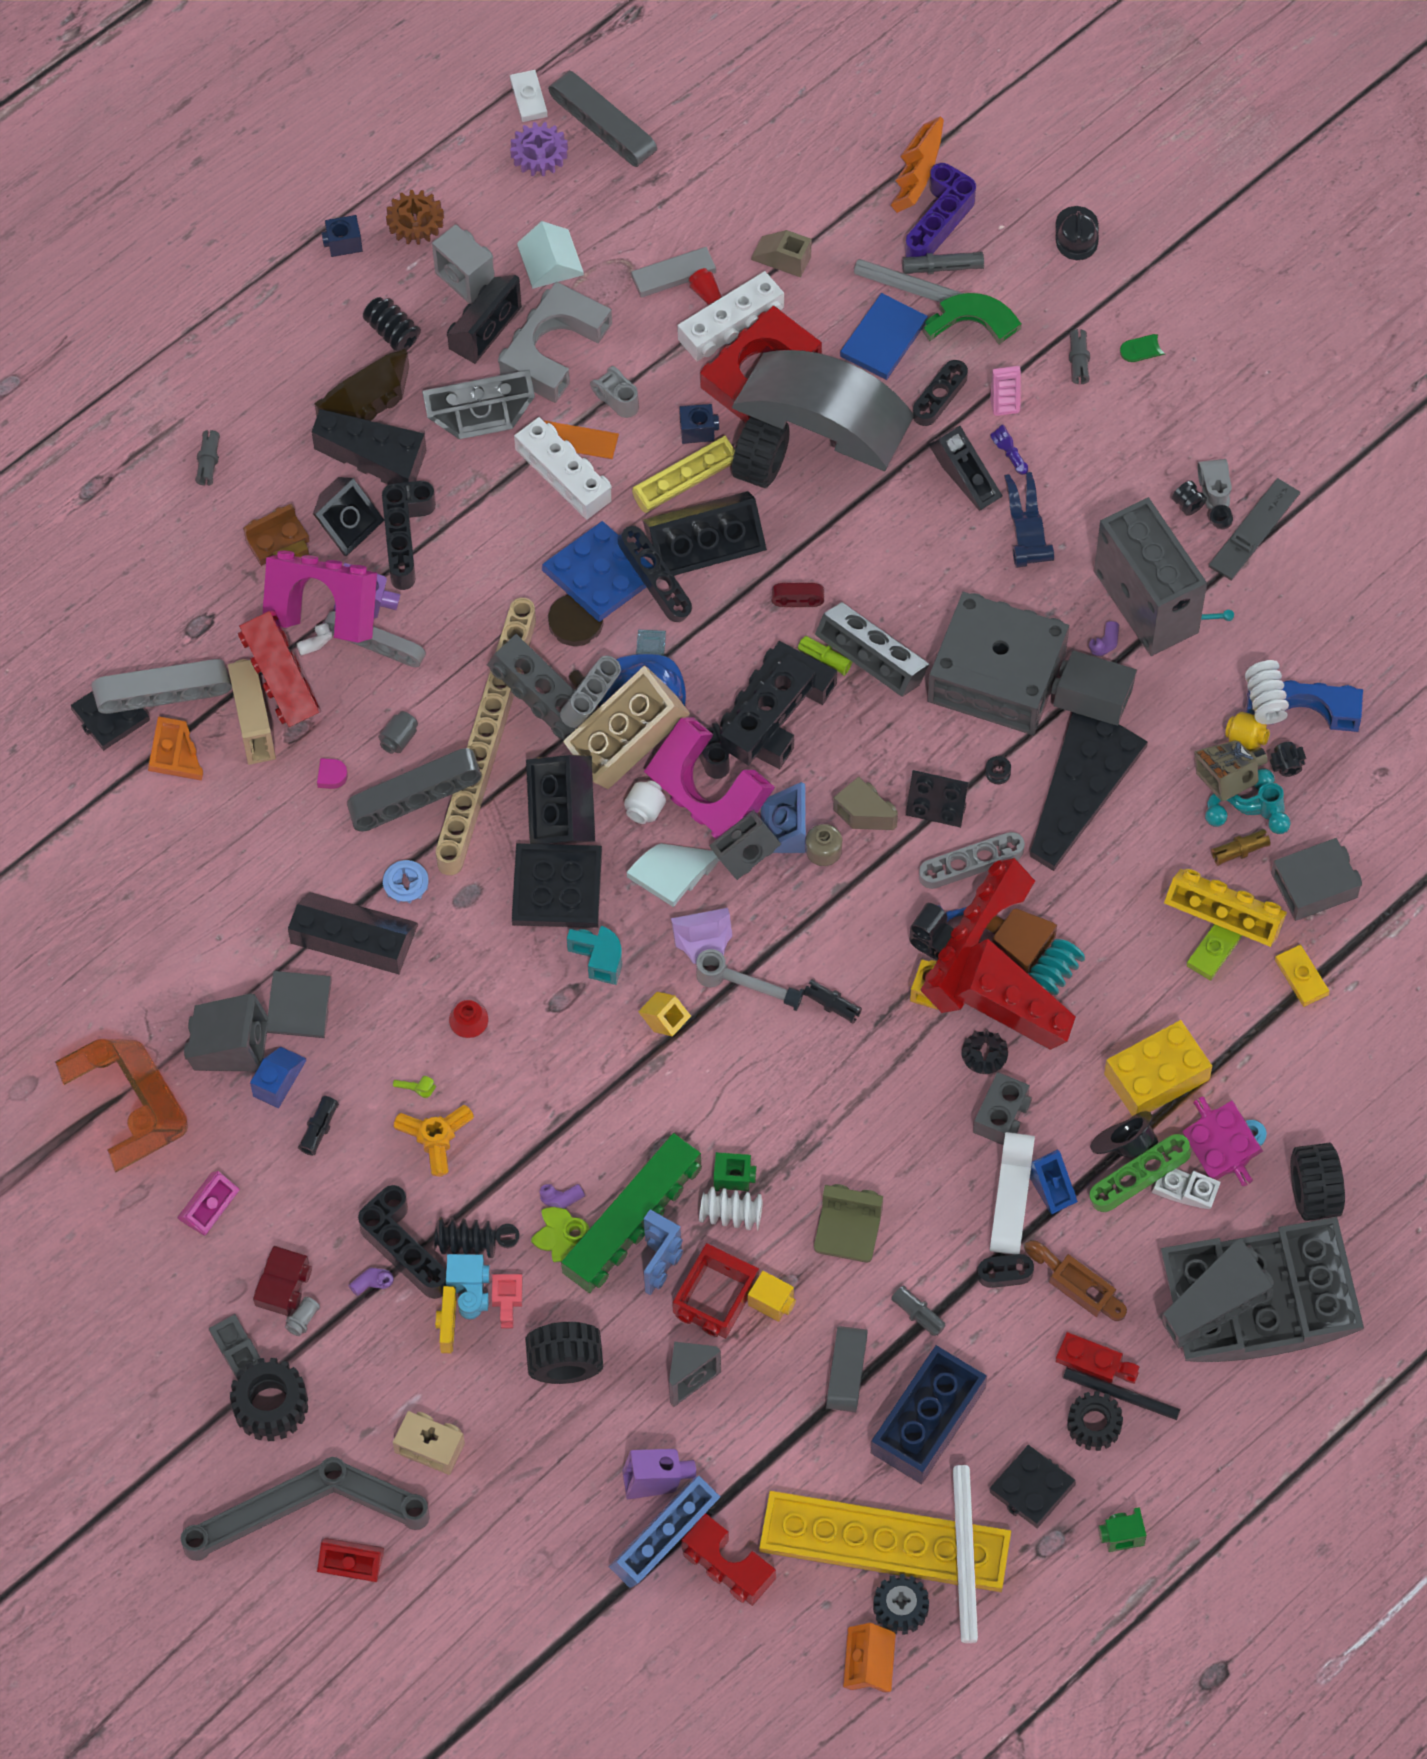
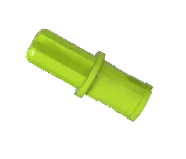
[798,636,853,676]

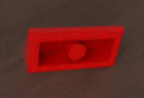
[317,1538,384,1582]

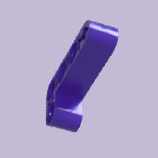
[905,163,976,257]

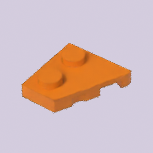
[148,716,203,781]

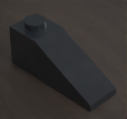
[928,426,1003,511]

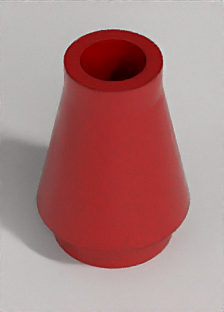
[689,268,722,305]

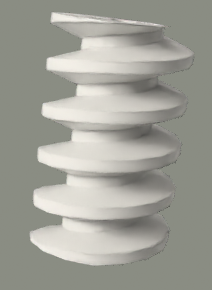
[1245,660,1289,724]
[699,1187,763,1230]

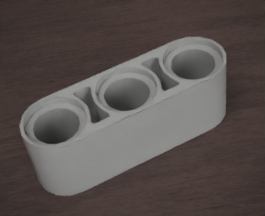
[560,656,621,728]

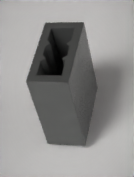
[1051,650,1137,726]
[1271,838,1362,921]

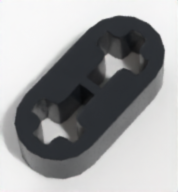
[977,1254,1034,1288]

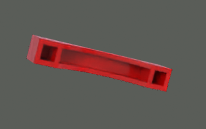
[920,858,1035,1013]

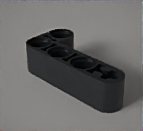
[382,481,436,590]
[909,903,1019,966]
[358,1185,447,1299]

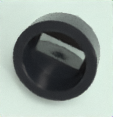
[1210,505,1233,530]
[496,1224,520,1249]

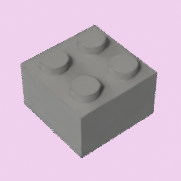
[432,224,495,304]

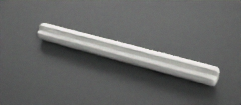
[953,1465,978,1644]

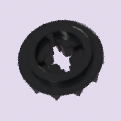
[962,1029,1008,1074]

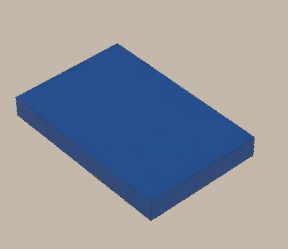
[840,293,928,380]

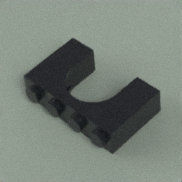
[720,641,837,769]

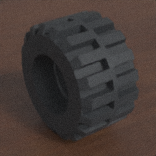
[732,416,790,488]
[1290,1142,1345,1221]
[525,1322,604,1384]
[230,1358,308,1441]

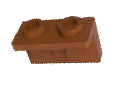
[243,504,310,566]

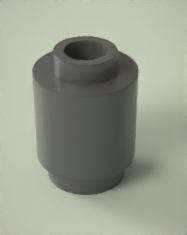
[378,711,418,754]

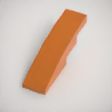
[891,116,944,213]

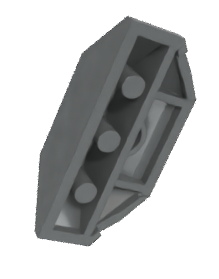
[422,370,535,439]

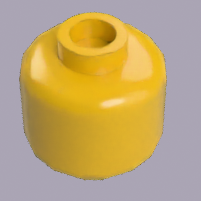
[1225,712,1270,751]

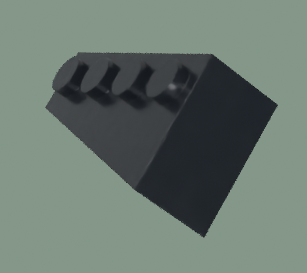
[311,409,427,485]

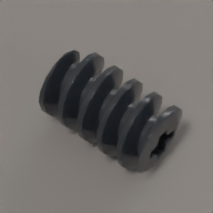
[363,297,421,352]
[434,1216,497,1258]

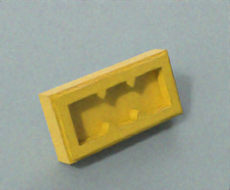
[1275,944,1330,1007]
[435,1286,457,1354]

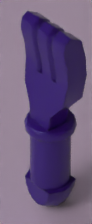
[990,424,1028,475]

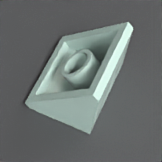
[517,221,584,289]

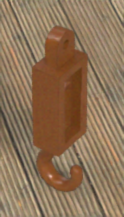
[1024,1240,1127,1321]

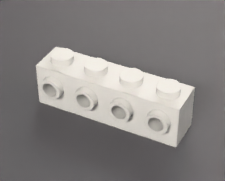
[677,271,784,361]
[514,417,612,520]

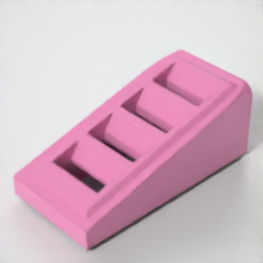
[990,366,1021,416]

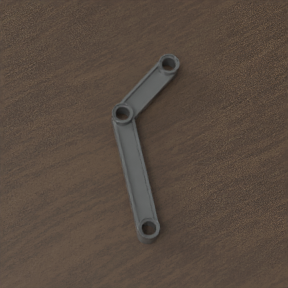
[181,1457,430,1561]

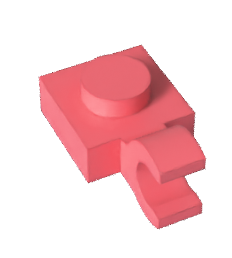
[492,1274,523,1328]

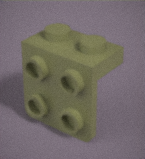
[814,1184,883,1263]

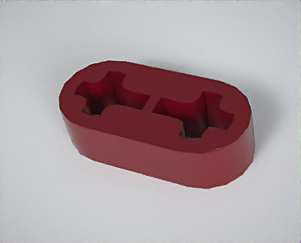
[772,583,824,607]

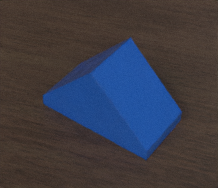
[1030,1149,1078,1214]

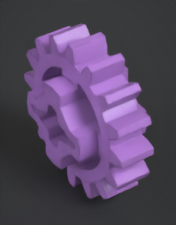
[510,122,568,176]

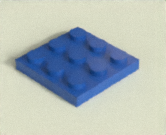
[542,521,654,622]

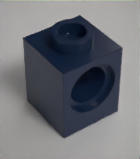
[321,215,363,257]
[679,404,719,444]

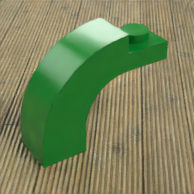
[923,293,1022,345]

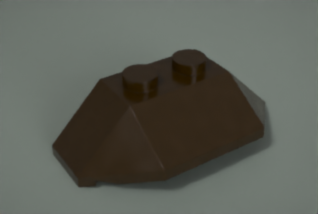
[314,349,409,421]

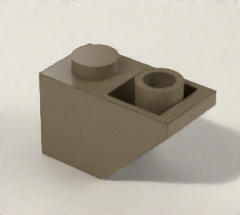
[751,230,812,278]
[833,777,898,830]

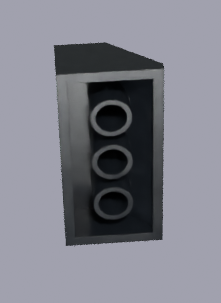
[643,491,767,576]
[288,892,418,975]

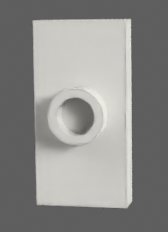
[510,70,548,122]

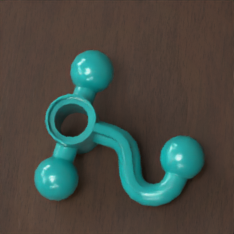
[1205,769,1291,834]

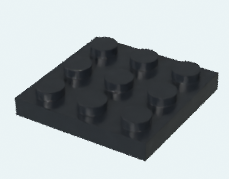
[512,843,602,928]

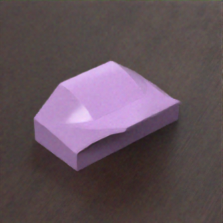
[671,908,732,964]

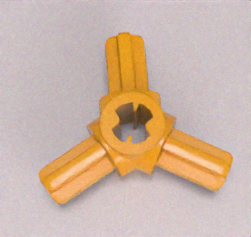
[393,1105,474,1177]

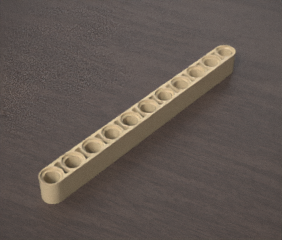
[436,598,536,875]

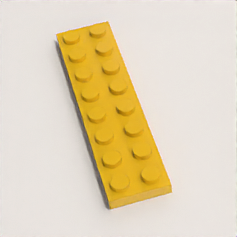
[759,1491,1011,1592]

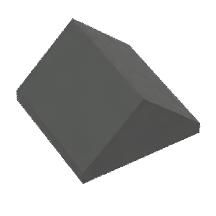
[669,1342,721,1407]

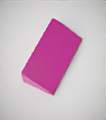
[177,1171,240,1236]

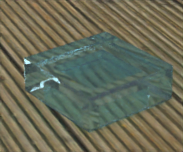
[636,630,666,656]

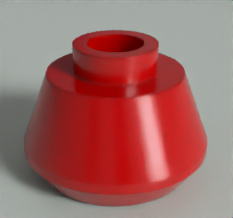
[449,1000,489,1038]

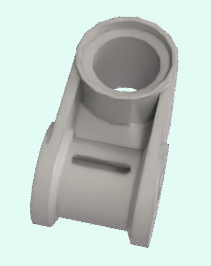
[590,366,639,418]
[1197,459,1232,511]

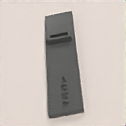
[1209,478,1301,581]

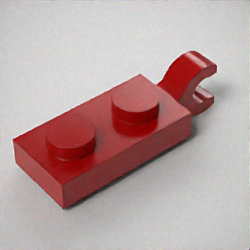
[1056,1332,1140,1384]

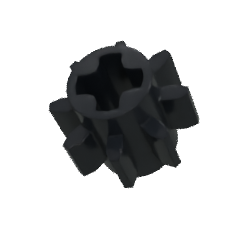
[1270,742,1307,777]

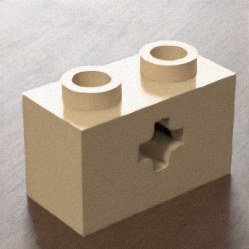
[393,1411,465,1475]

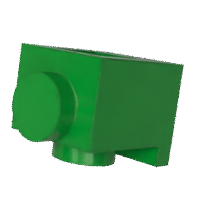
[713,1152,757,1191]
[1098,1507,1147,1552]

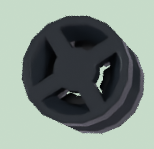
[1172,481,1207,516]

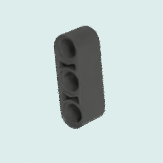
[826,1326,868,1413]

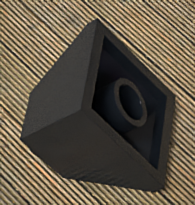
[313,477,384,556]

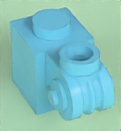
[446,1254,490,1320]

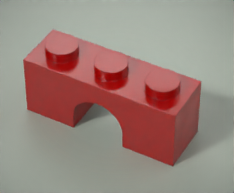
[682,1513,776,1606]

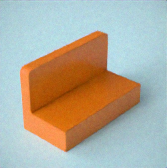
[843,1623,896,1693]

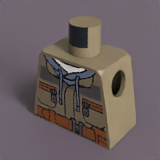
[1194,741,1268,802]

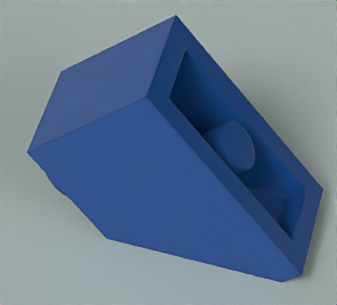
[250,1047,307,1108]

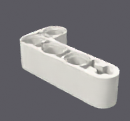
[990,1132,1035,1255]

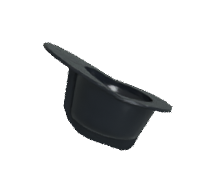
[1056,206,1099,261]
[1090,1111,1158,1158]

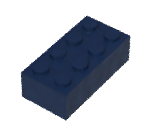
[870,1345,987,1485]

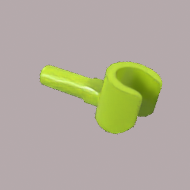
[393,1076,436,1098]

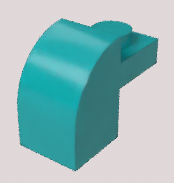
[567,926,622,985]

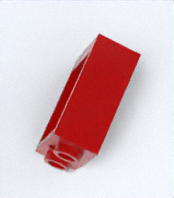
[673,1243,759,1339]

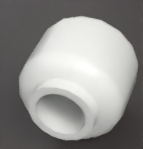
[624,781,666,824]

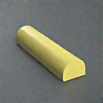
[632,436,735,513]

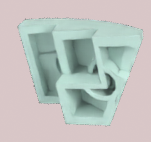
[627,843,720,907]

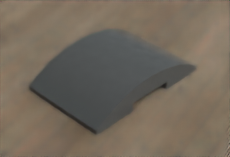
[732,350,914,472]
[1161,1217,1364,1362]

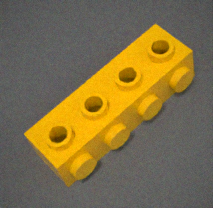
[1164,869,1287,947]

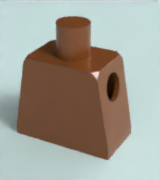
[985,908,1057,974]

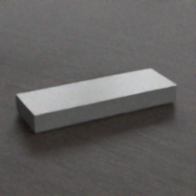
[631,247,716,298]

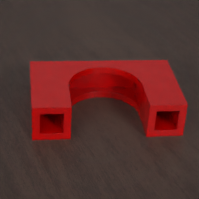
[700,305,822,423]

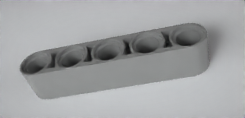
[91,659,232,714]

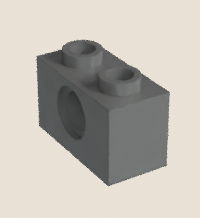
[709,810,781,880]

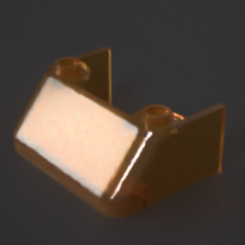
[55,1039,188,1173]

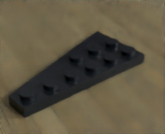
[1030,712,1148,871]

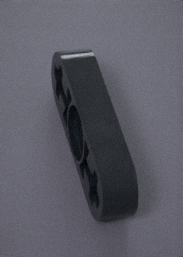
[913,360,968,426]

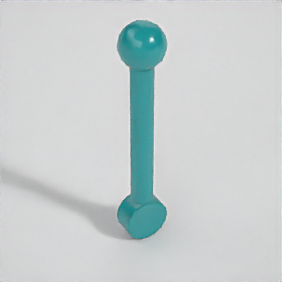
[1201,609,1234,621]

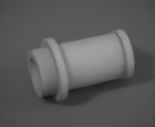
[285,1297,320,1336]

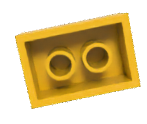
[1104,1020,1212,1116]

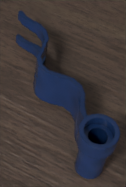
[1004,472,1054,568]

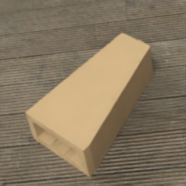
[227,659,276,765]

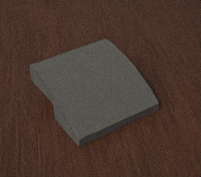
[267,971,332,1038]

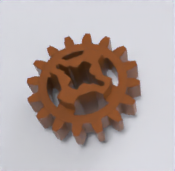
[386,190,444,245]

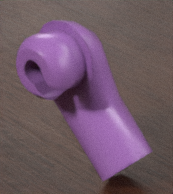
[1089,621,1119,656]
[539,1184,585,1209]
[348,1268,394,1296]

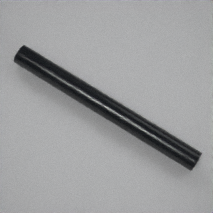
[1063,1367,1181,1420]

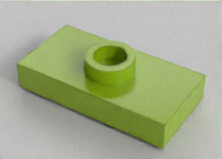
[1187,924,1242,981]

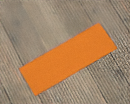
[543,420,619,459]

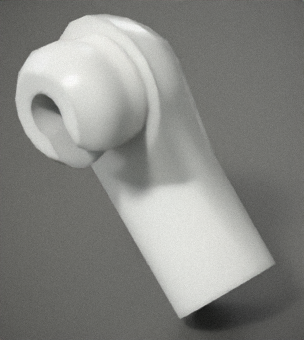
[296,623,333,656]

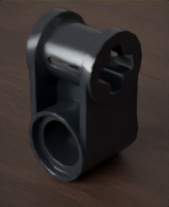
[699,722,730,779]

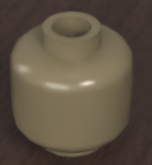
[805,824,843,866]

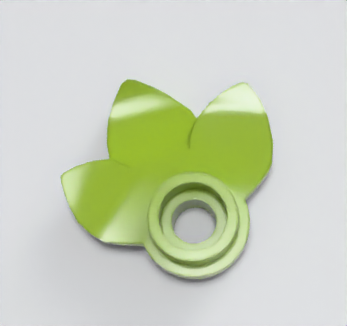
[531,1207,590,1262]

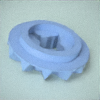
[383,860,429,904]

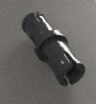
[803,979,862,1024]
[298,1096,339,1156]

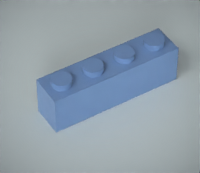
[608,1476,720,1588]

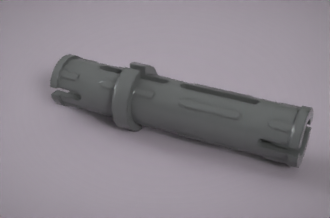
[902,252,984,275]

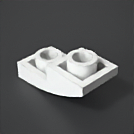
[1151,1169,1221,1209]

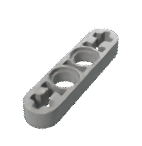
[323,611,426,667]
[919,832,1025,889]

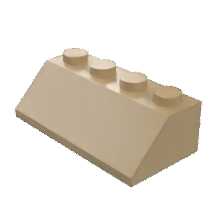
[563,665,690,789]

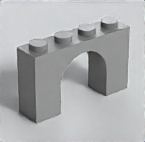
[498,282,612,403]

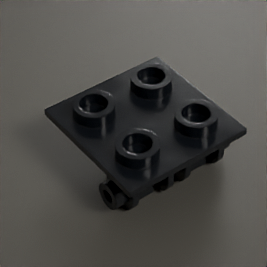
[906,770,969,828]

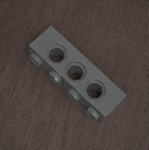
[815,602,929,697]
[487,634,595,740]

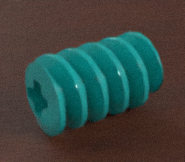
[1028,939,1085,996]

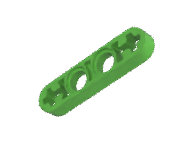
[1090,1134,1191,1212]

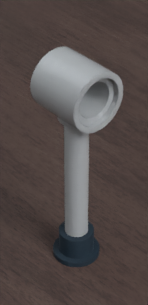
[696,949,804,1011]

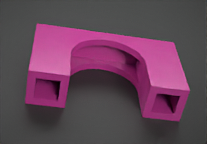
[262,551,377,643]
[644,717,775,839]

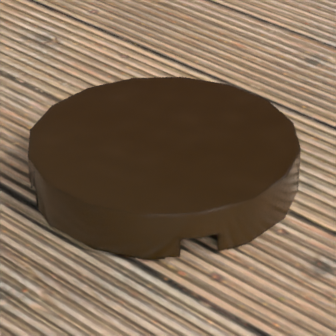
[548,594,604,646]

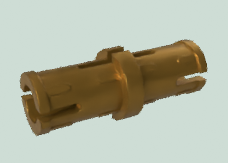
[1211,829,1271,866]

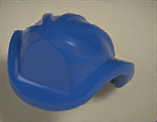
[598,654,686,707]

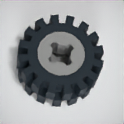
[873,1574,929,1635]

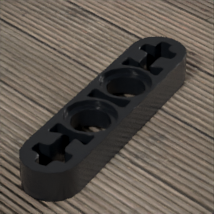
[618,526,692,622]

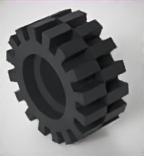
[1067,1391,1123,1451]

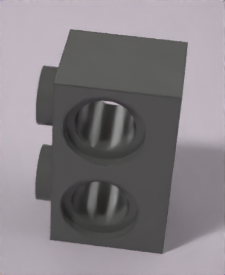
[973,1072,1032,1145]

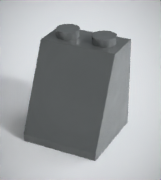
[184,994,269,1072]

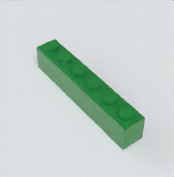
[561,1133,702,1294]

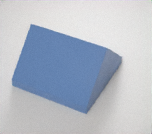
[761,782,806,853]

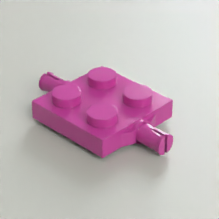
[1182,1097,1263,1186]

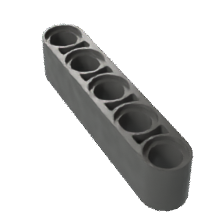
[548,70,657,167]
[347,748,482,832]

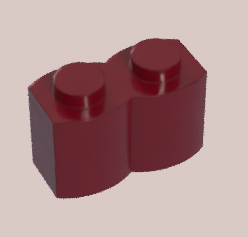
[253,1246,312,1316]

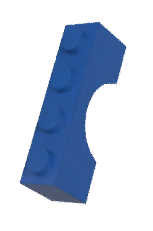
[1246,680,1363,732]

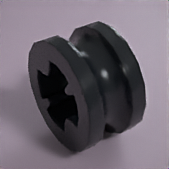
[986,756,1011,785]

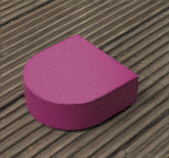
[317,758,348,789]

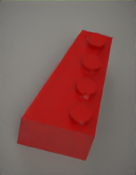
[954,939,1076,1050]

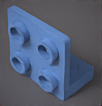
[644,1209,683,1295]

